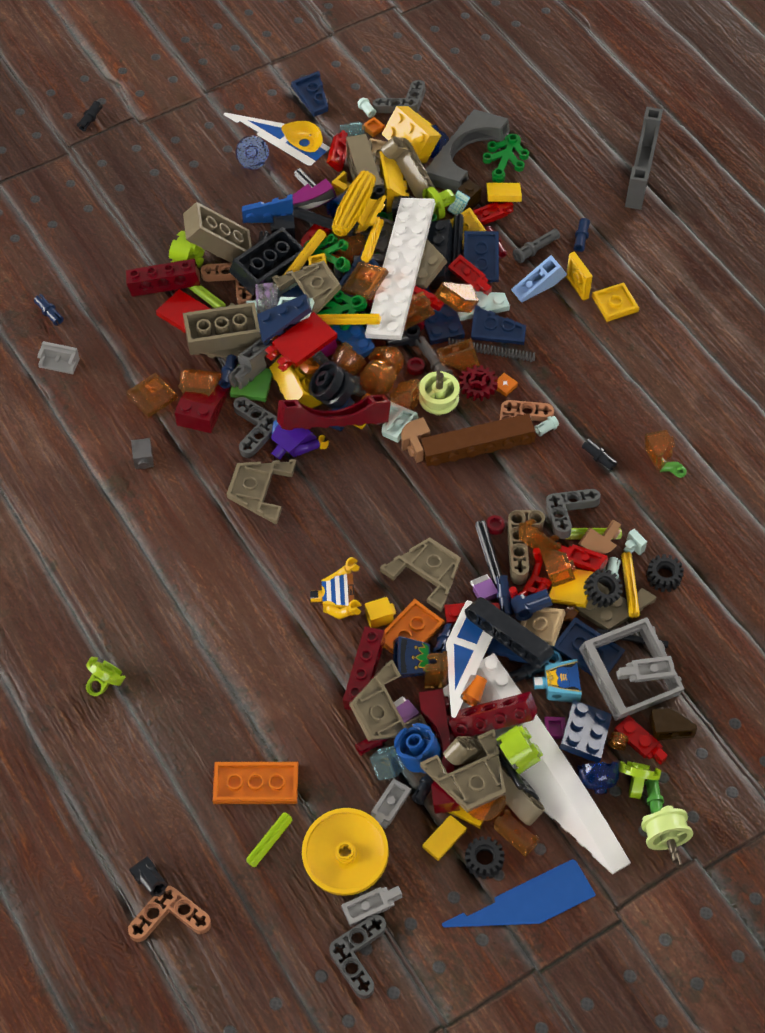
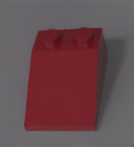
[174,380,229,434]

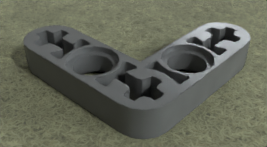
[373,80,426,113]
[233,397,277,458]
[546,489,601,539]
[329,915,386,999]

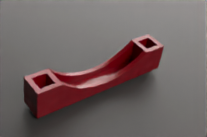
[277,394,391,430]
[419,689,460,814]

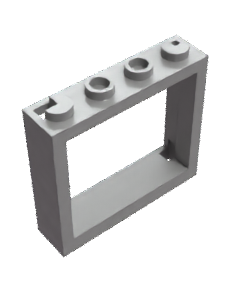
[579,617,684,721]

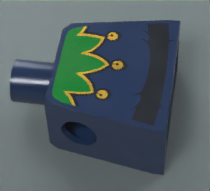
[393,636,440,678]

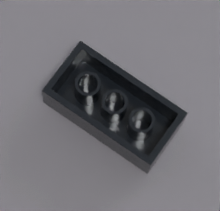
[229,227,303,296]

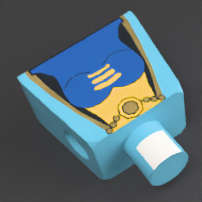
[533,659,582,703]

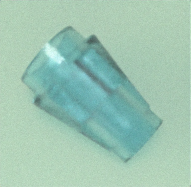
[340,121,365,136]

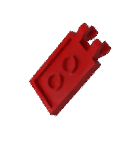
[156,289,211,334]
[265,312,338,372]

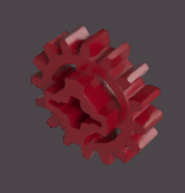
[459,365,498,401]

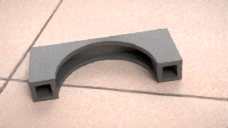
[625,107,663,210]
[425,109,510,193]

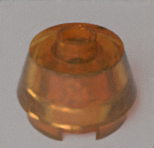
[335,233,367,264]
[331,342,367,376]
[368,346,404,381]
[360,359,397,395]

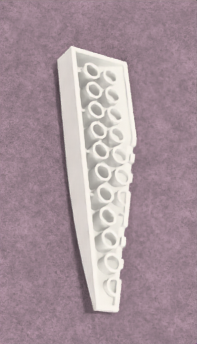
[443,653,631,875]

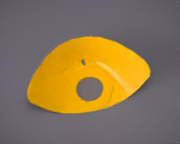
[281,121,323,152]

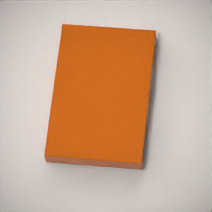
[384,599,445,654]

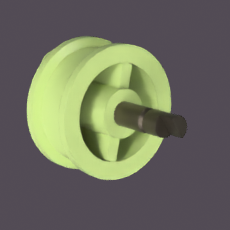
[419,369,460,415]
[641,806,693,868]

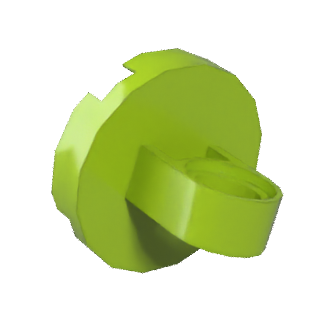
[422,186,456,221]
[86,657,126,696]
[618,761,662,799]

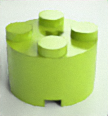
[169,231,205,268]
[496,725,543,774]

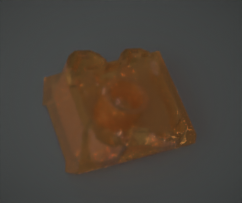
[178,369,222,397]

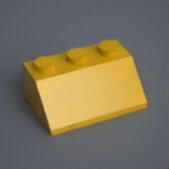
[380,151,409,212]
[269,355,323,408]

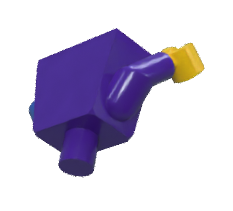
[271,420,329,460]

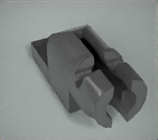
[228,338,272,389]

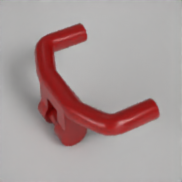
[509,548,552,599]

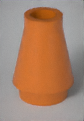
[462,675,487,706]

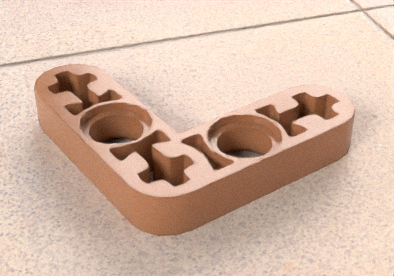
[200,263,253,305]
[500,400,554,422]
[128,886,211,942]

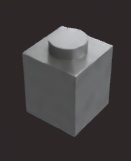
[131,438,154,469]

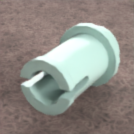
[358,97,377,118]
[534,416,559,436]
[606,557,621,579]

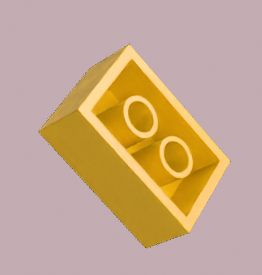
[382,106,442,163]

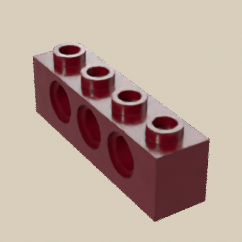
[126,259,200,297]
[343,626,386,710]
[449,691,538,739]

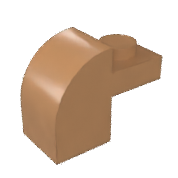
[401,417,430,463]
[578,520,621,554]

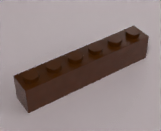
[421,413,535,466]

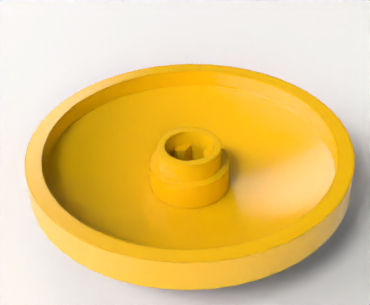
[302,808,389,896]

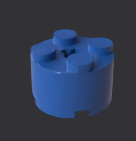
[394,723,442,774]

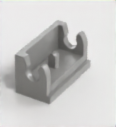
[37,341,80,374]

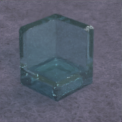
[370,746,404,780]

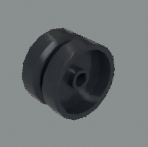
[309,361,355,409]

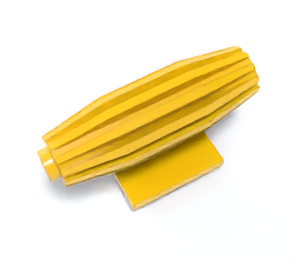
[332,170,386,236]

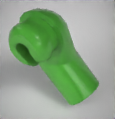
[659,462,687,478]

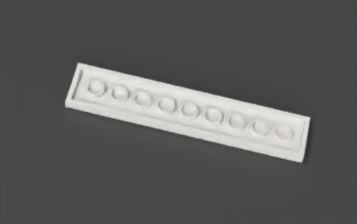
[365,198,436,340]

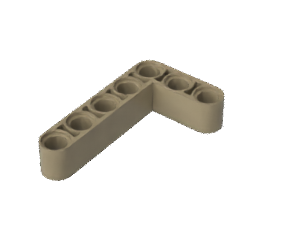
[443,736,545,826]

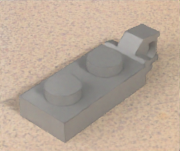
[616,656,676,682]
[371,778,411,829]
[341,886,402,927]

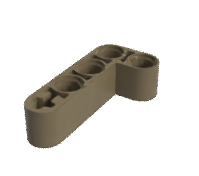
[381,136,435,198]
[507,510,545,585]

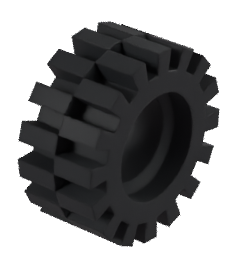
[646,554,684,592]
[583,569,623,608]
[465,836,505,879]

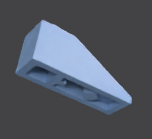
[511,255,567,302]

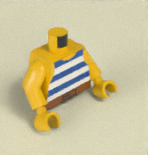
[310,557,362,619]

